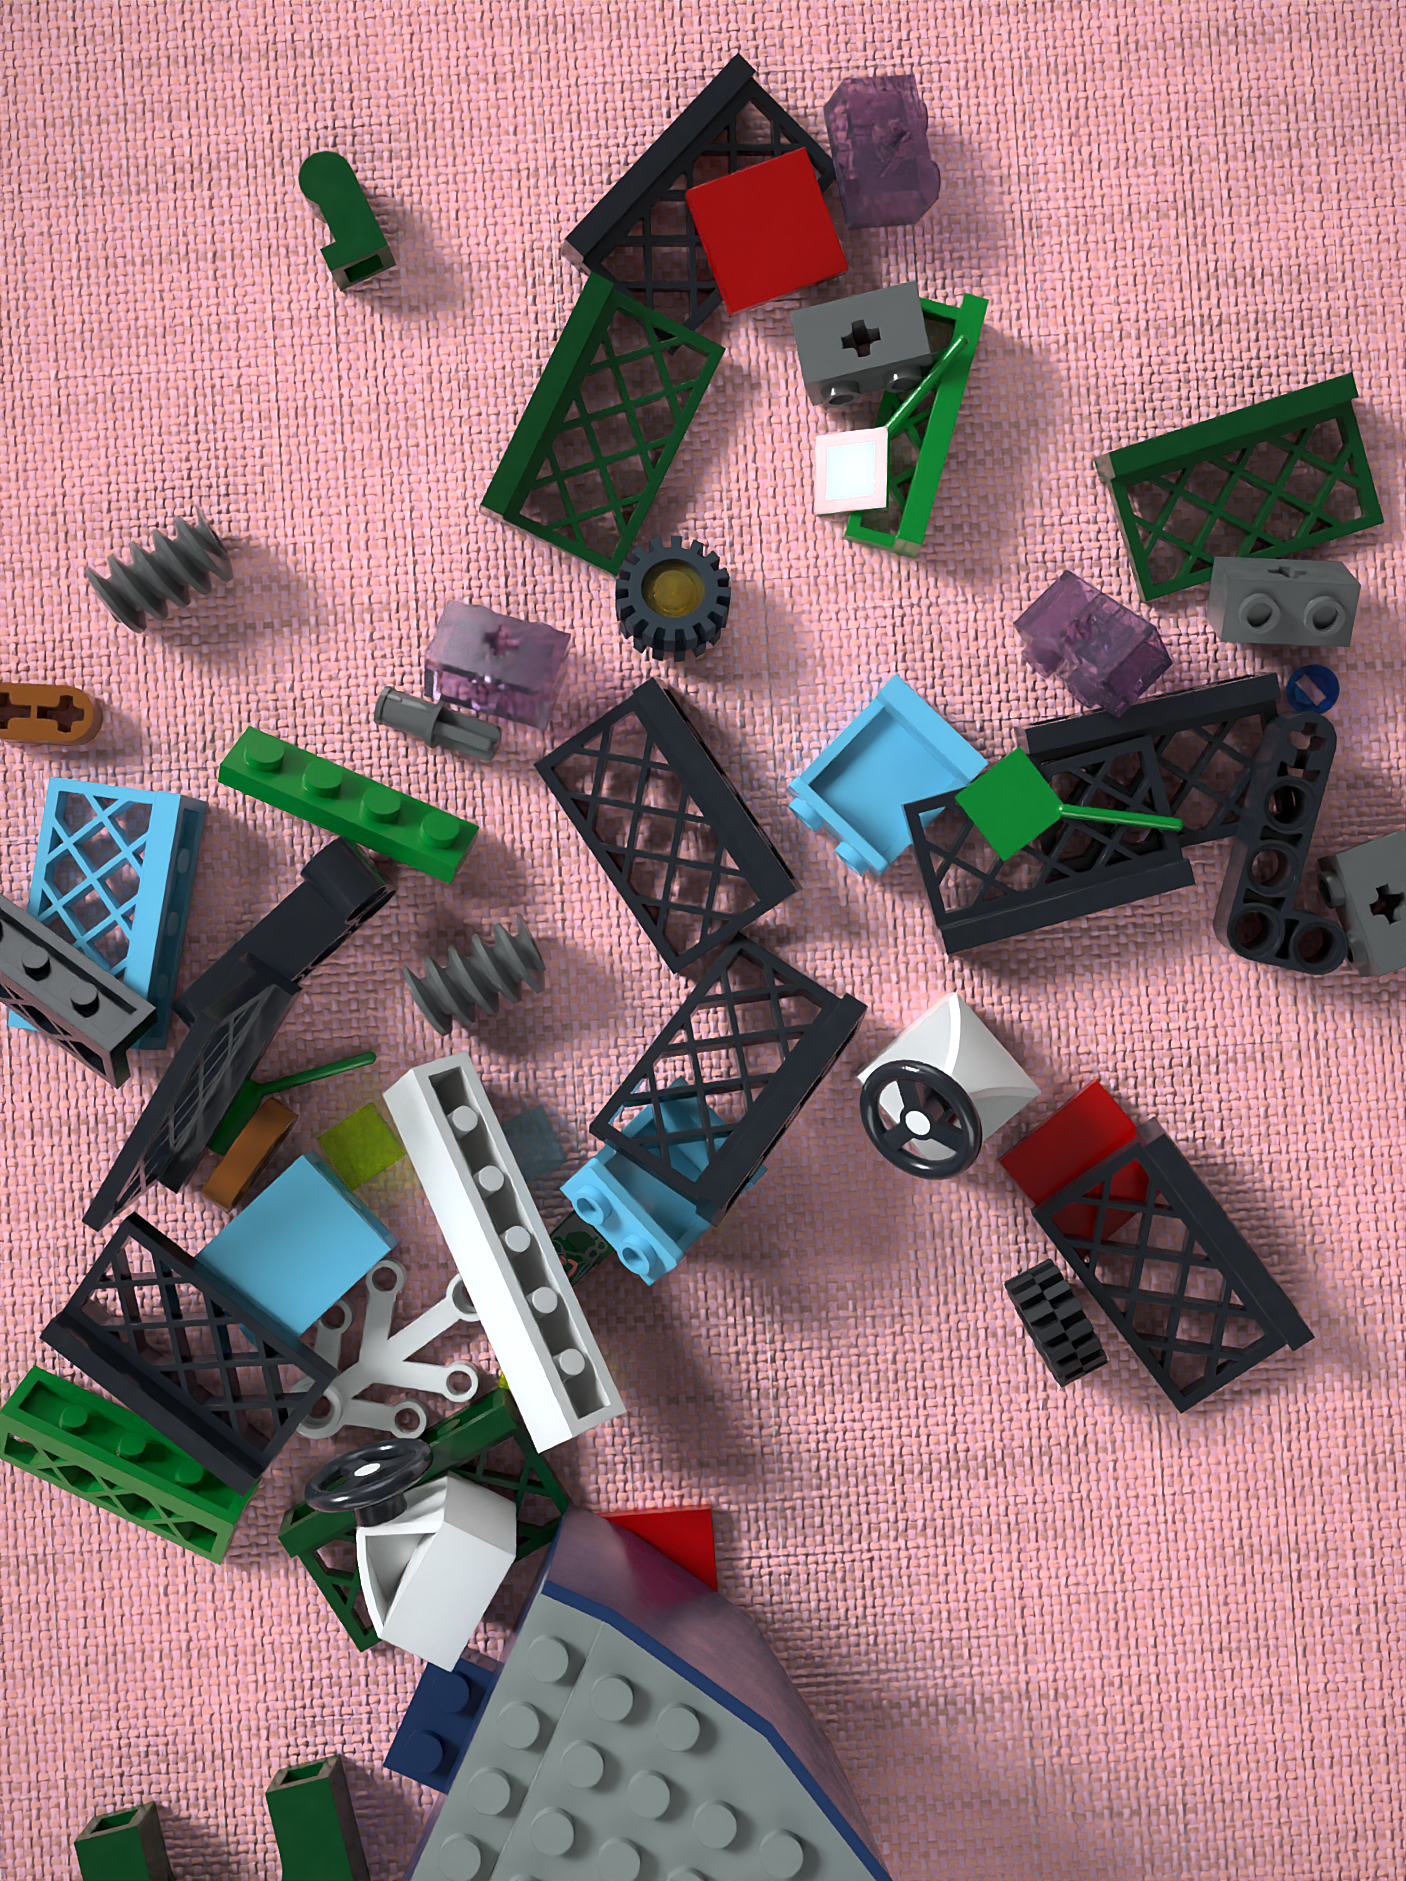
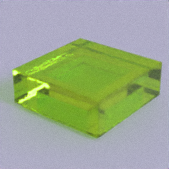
[317,1102,408,1191]

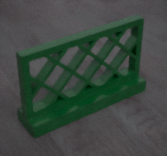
[479,271,726,578]
[1093,372,1384,602]
[278,1384,574,1653]

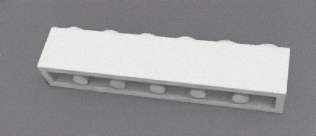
[383,1050,627,1453]

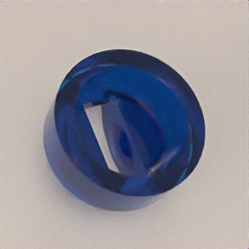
[1285,664,1340,714]

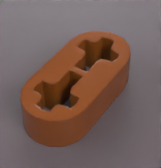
[0,682,103,746]
[200,1097,299,1214]

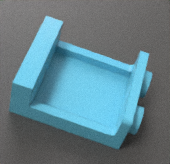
[786,674,989,878]
[560,1075,768,1286]
[194,1150,400,1351]

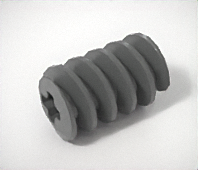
[85,504,234,634]
[403,913,546,1036]

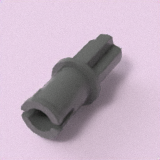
[373,685,502,761]

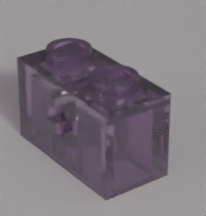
[823,74,941,230]
[1013,569,1173,718]
[424,599,571,730]

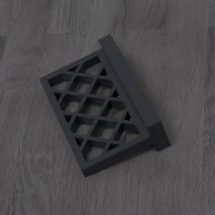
[561,53,843,356]
[1013,672,1294,877]
[533,677,803,975]
[901,734,1196,955]
[589,931,868,1228]
[81,952,303,1232]
[1030,1116,1315,1414]
[39,1211,340,1497]

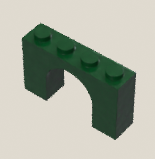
[74,1754,371,1881]

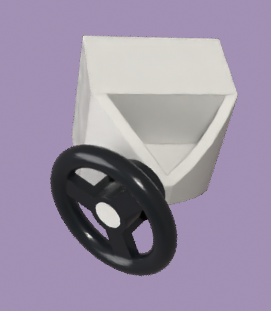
[852,992,1042,1180]
[304,1438,516,1672]

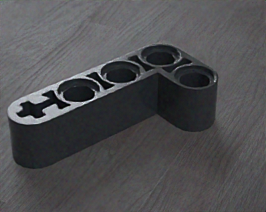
[1213,711,1348,975]
[171,836,398,1029]

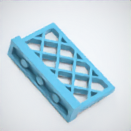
[7,776,207,1050]

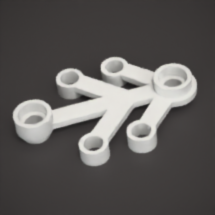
[287,1257,481,1439]

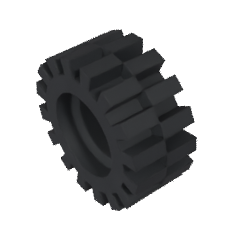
[1004,1258,1108,1388]

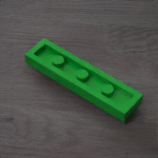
[218,726,480,884]

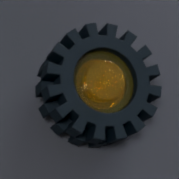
[615,535,731,662]

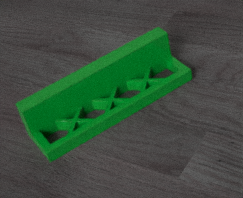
[843,293,989,559]
[0,1365,263,1565]

